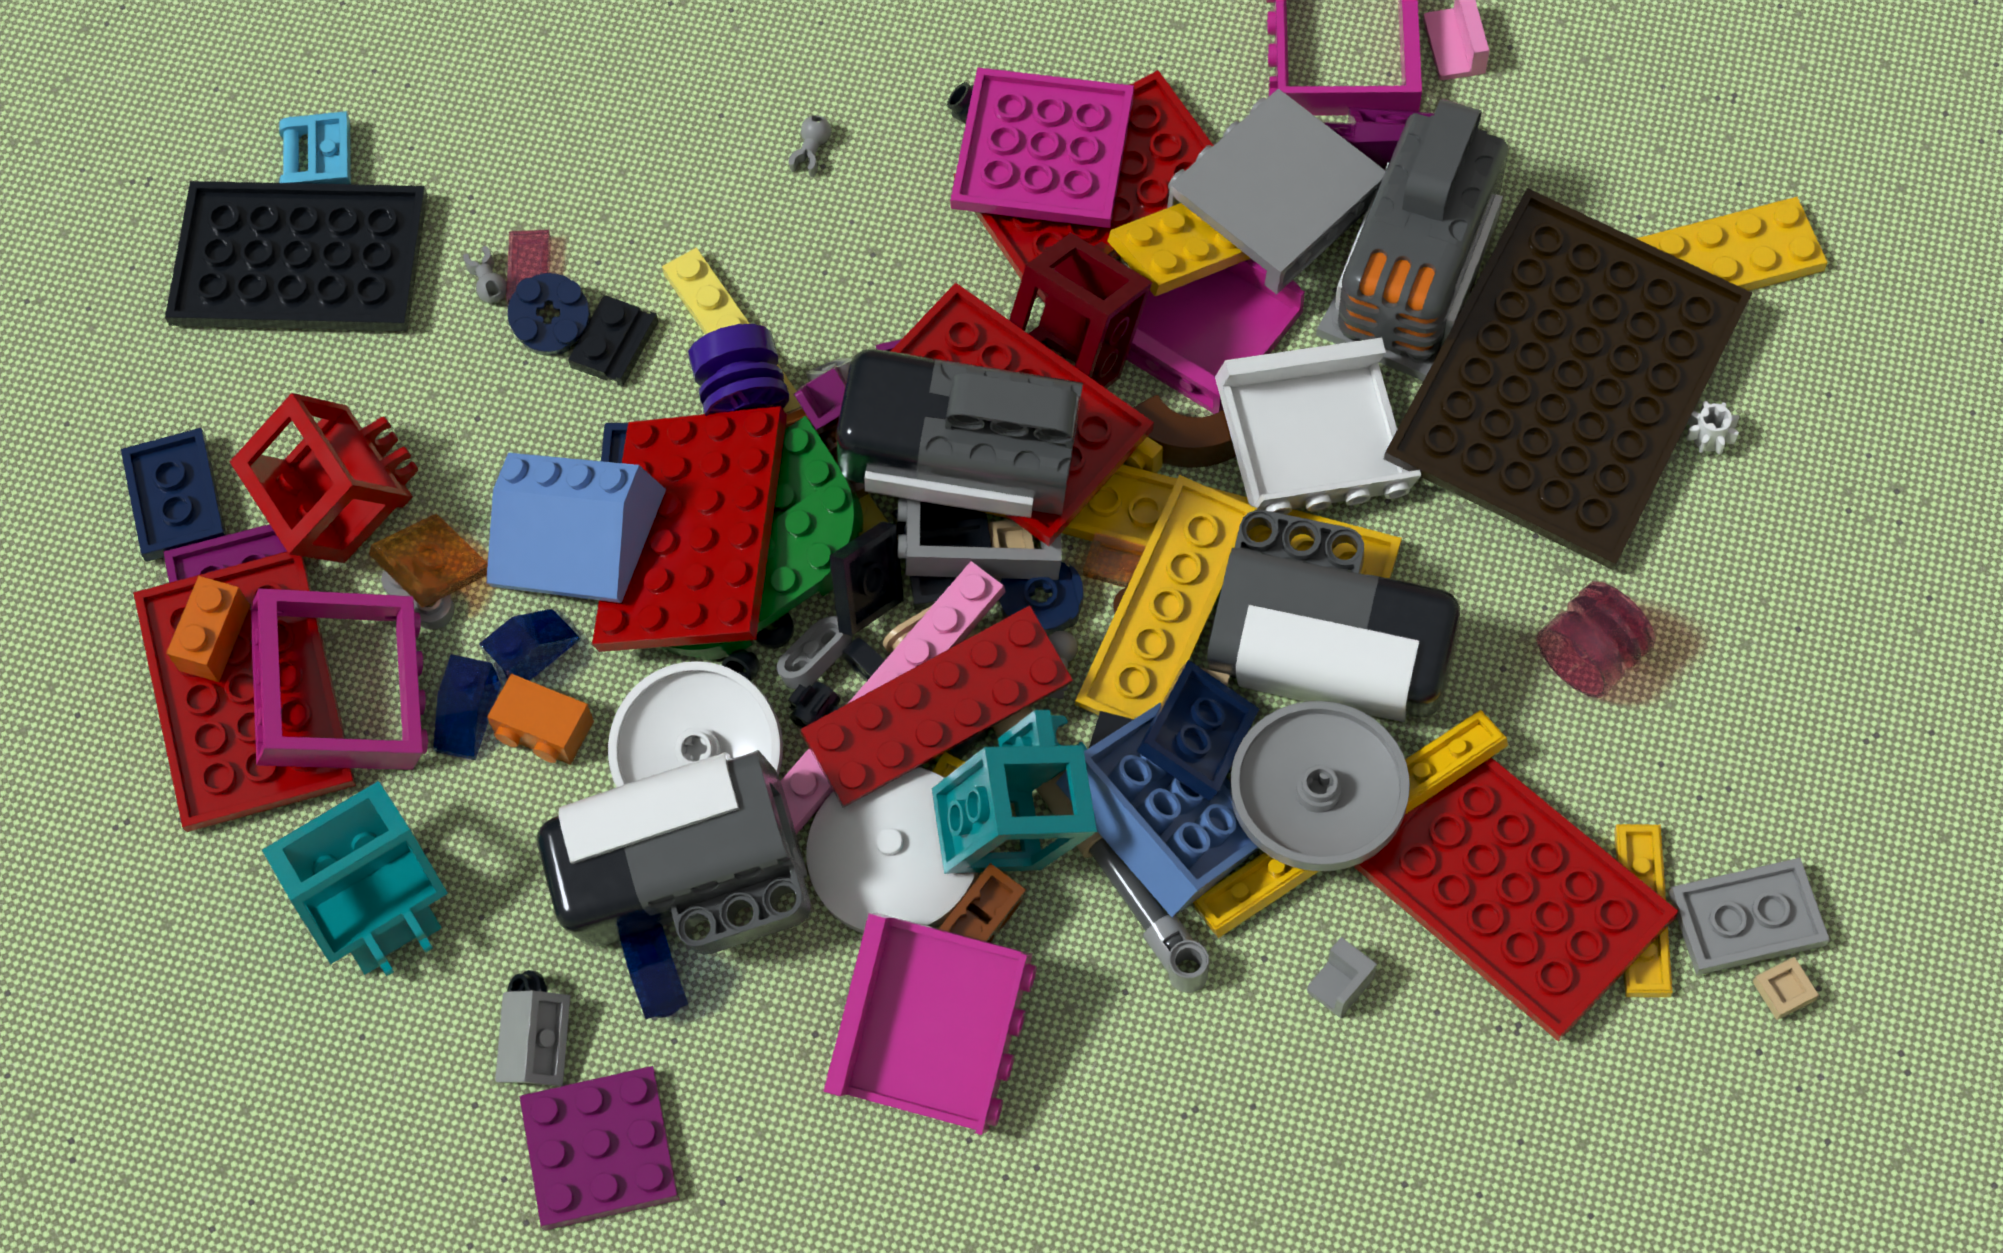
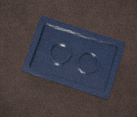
[121,428,226,562]
[1136,660,1259,801]

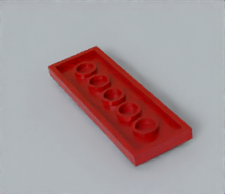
[800,605,1073,808]

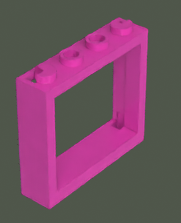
[1267,0,1422,116]
[251,588,428,770]

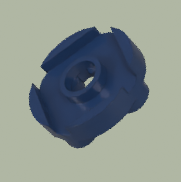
[508,273,591,356]
[999,562,1083,636]

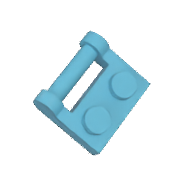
[279,111,351,184]

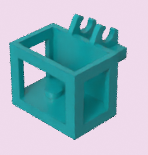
[932,710,1097,874]
[262,781,448,976]

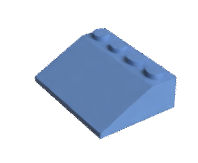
[486,453,666,603]
[1056,703,1259,917]

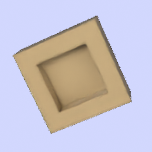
[988,520,1034,549]
[1753,957,1819,1020]

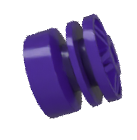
[688,324,789,416]

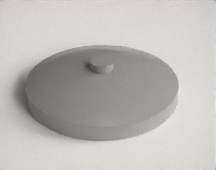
[1230,701,1410,871]

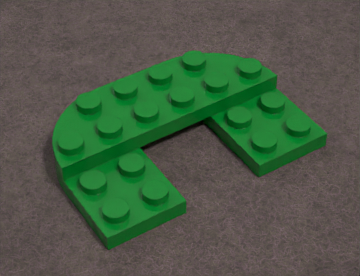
[662,416,863,660]

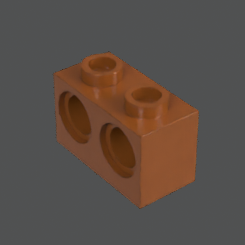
[939,863,1026,943]

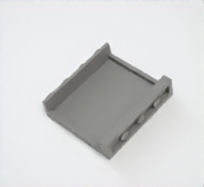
[1167,88,1386,294]

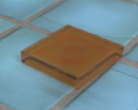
[369,513,488,608]

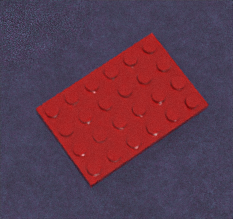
[953,70,1214,299]
[890,283,1154,546]
[592,406,787,652]
[133,552,356,832]
[1354,757,1678,1042]

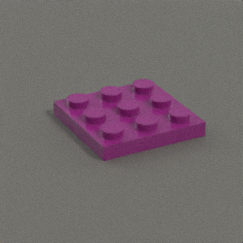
[519,1066,679,1231]

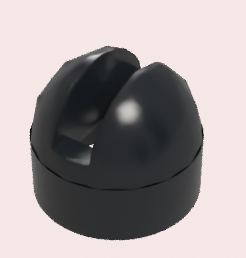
[722,649,760,681]

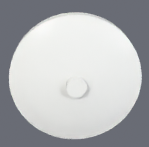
[608,661,783,788]
[806,767,980,934]

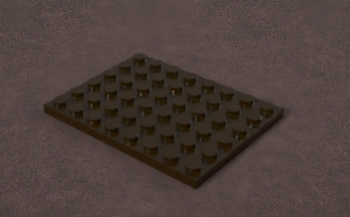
[1383,188,1752,570]

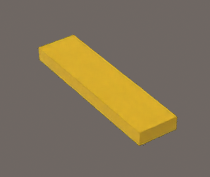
[1614,824,1673,998]

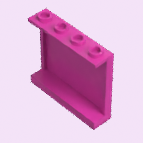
[1126,259,1305,414]
[823,913,1037,1135]

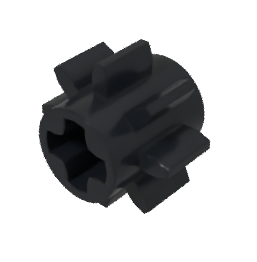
[788,681,841,729]

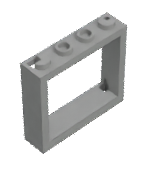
[898,497,1062,580]

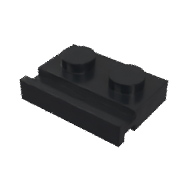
[568,295,659,387]

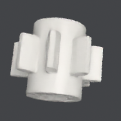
[1686,401,1739,455]

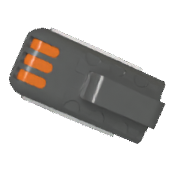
[1335,99,1508,360]

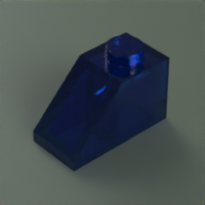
[479,609,580,683]
[433,654,501,761]
[620,926,689,1019]

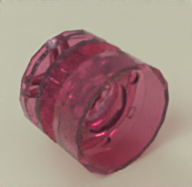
[1537,581,1656,698]

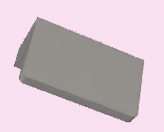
[495,990,570,1086]

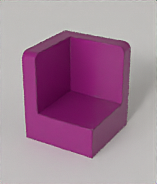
[794,365,846,430]

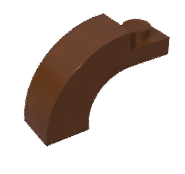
[1133,394,1236,468]

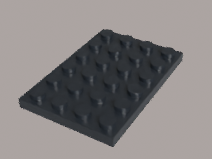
[165,181,428,331]

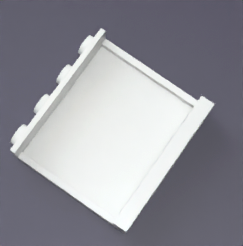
[1215,338,1422,515]

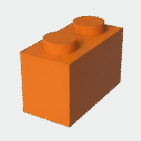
[166,576,251,682]
[487,674,594,765]

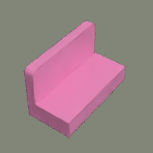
[1423,0,1490,80]

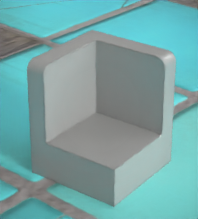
[1307,937,1377,1018]

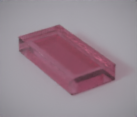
[506,230,551,305]

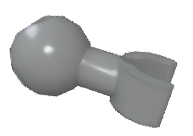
[789,115,832,177]
[463,246,508,304]
[1047,631,1078,699]

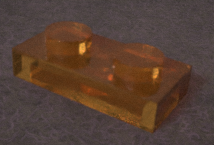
[1083,532,1146,588]

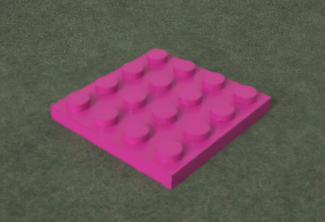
[950,67,1134,228]

